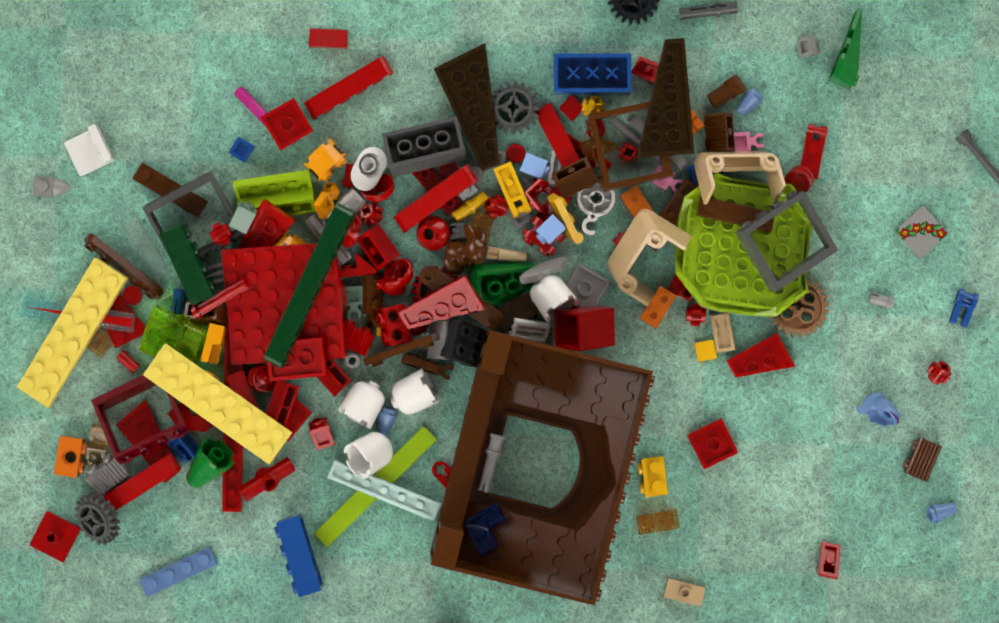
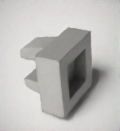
[797,36,821,58]

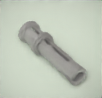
[477,433,506,493]

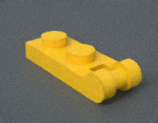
[493,162,532,219]
[547,193,584,244]

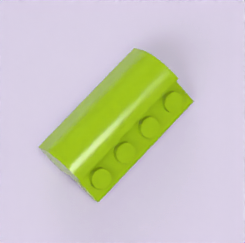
[233,170,316,216]

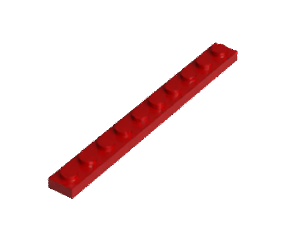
[222,325,244,512]

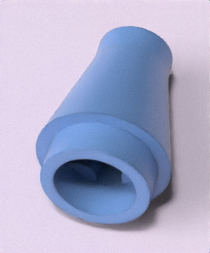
[736,88,763,116]
[377,406,398,435]
[926,502,957,523]

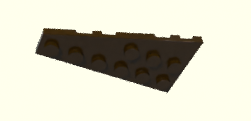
[636,38,695,158]
[434,43,500,172]

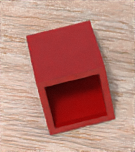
[554,306,615,351]

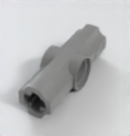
[305,213,353,268]

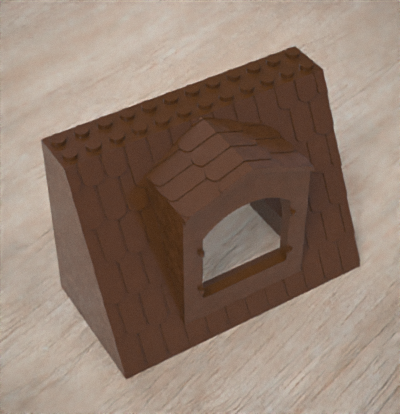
[429,330,655,606]

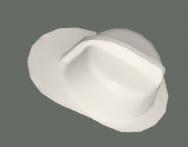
[351,147,387,191]

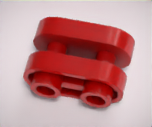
[521,215,566,257]

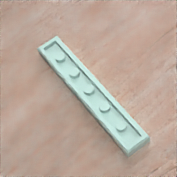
[327,460,441,521]

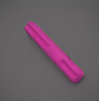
[234,87,267,128]

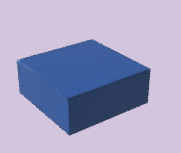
[228,136,255,163]

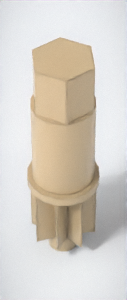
[486,246,527,263]

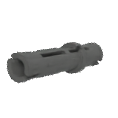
[679,1,738,20]

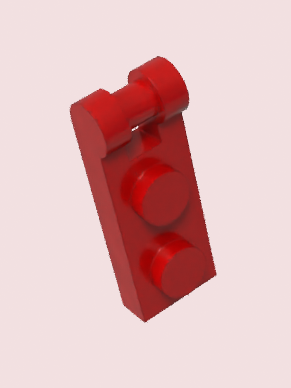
[800,123,828,179]

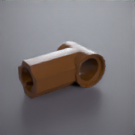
[707,74,747,109]

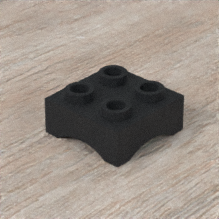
[440,319,486,367]

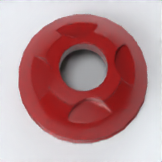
[360,173,395,203]
[416,216,450,251]

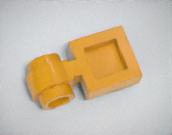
[313,182,340,219]

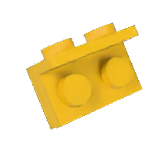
[637,456,668,498]

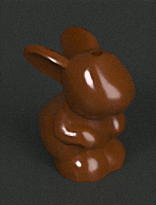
[443,224,488,275]

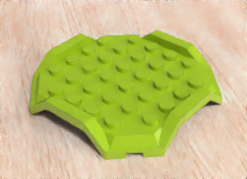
[674,173,813,317]

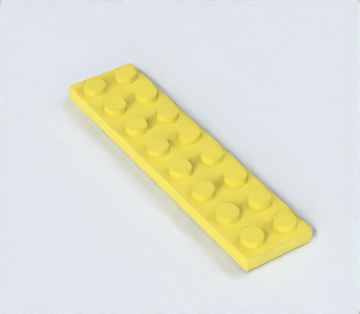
[17,258,128,408]
[143,343,293,465]

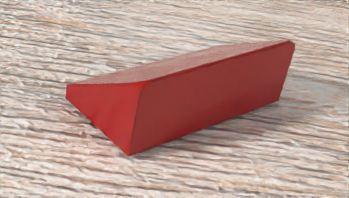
[308,29,348,49]

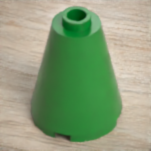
[186,438,234,488]

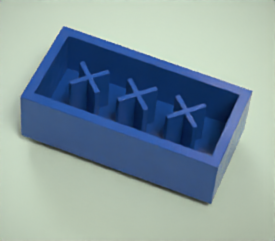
[554,54,631,95]
[274,514,324,597]

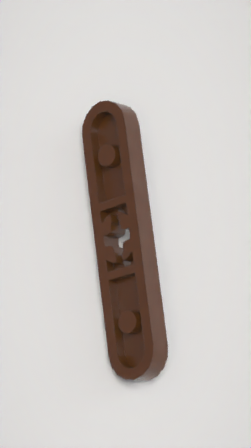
[84,233,164,300]
[420,266,503,329]

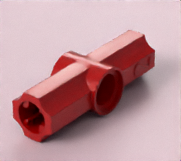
[238,457,296,502]

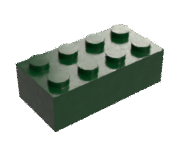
[159,221,216,305]

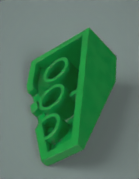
[828,8,862,89]
[470,263,540,307]

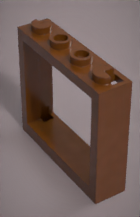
[585,101,673,192]

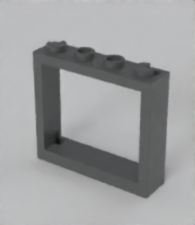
[143,170,244,260]
[735,190,838,292]

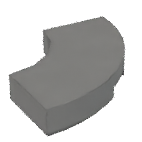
[519,256,568,284]

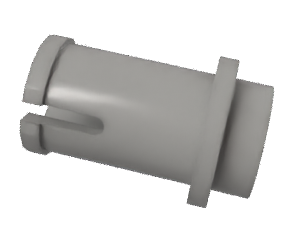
[868,291,894,310]
[345,353,360,369]

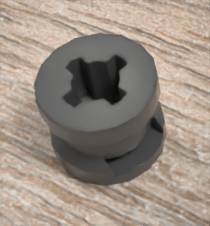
[449,222,468,240]

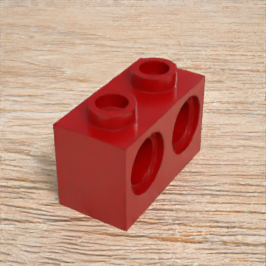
[376,303,413,346]

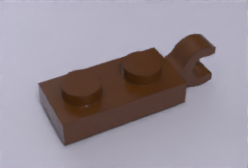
[363,275,383,327]
[401,352,454,380]

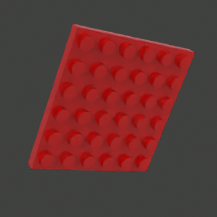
[221,243,347,365]

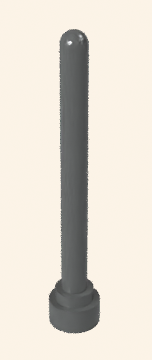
[955,129,999,184]

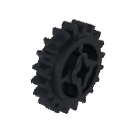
[607,0,660,25]

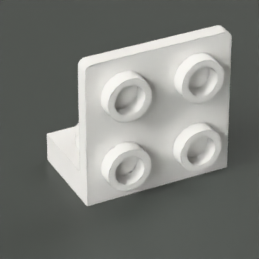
[64,124,115,177]

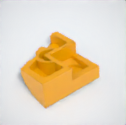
[200,323,227,365]

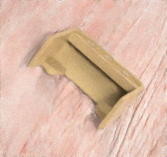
[694,151,786,205]
[607,209,692,306]

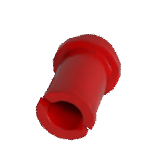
[341,163,354,188]
[116,350,140,374]

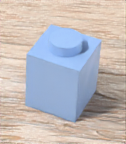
[520,153,550,179]
[536,214,566,245]

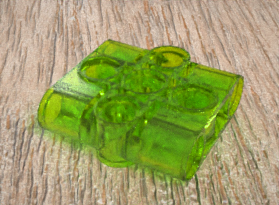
[139,304,208,364]

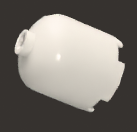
[530,274,578,323]
[391,368,440,415]
[337,380,385,429]
[344,432,393,479]

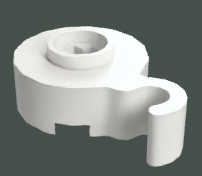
[577,183,615,236]

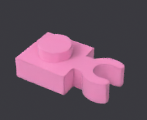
[734,132,764,151]
[650,164,683,193]

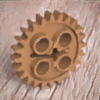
[768,279,829,338]

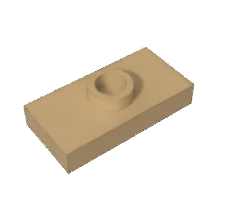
[710,313,736,353]
[663,578,706,606]

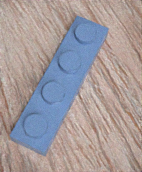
[139,547,217,597]

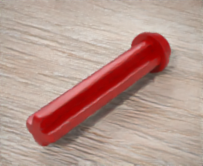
[190,279,248,319]

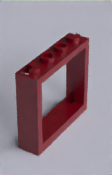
[91,375,190,465]

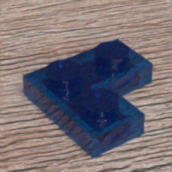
[463,502,506,556]

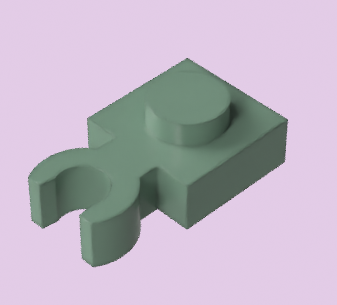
[344,286,363,319]

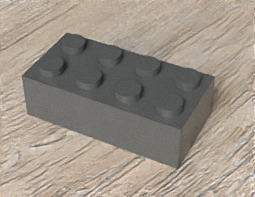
[382,116,467,177]

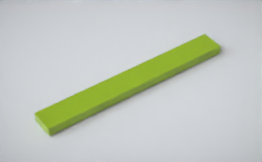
[314,426,437,547]

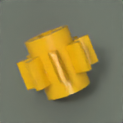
[581,95,606,117]

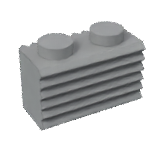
[85,453,131,496]

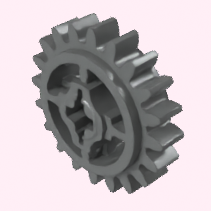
[492,81,541,135]
[74,493,121,545]

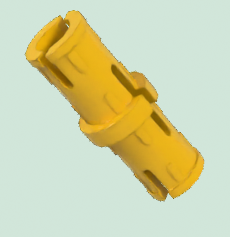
[451,191,488,223]

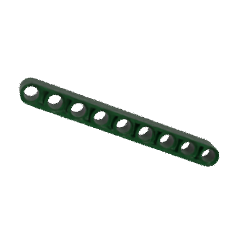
[263,203,356,369]

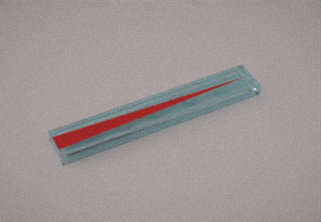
[21,297,136,333]

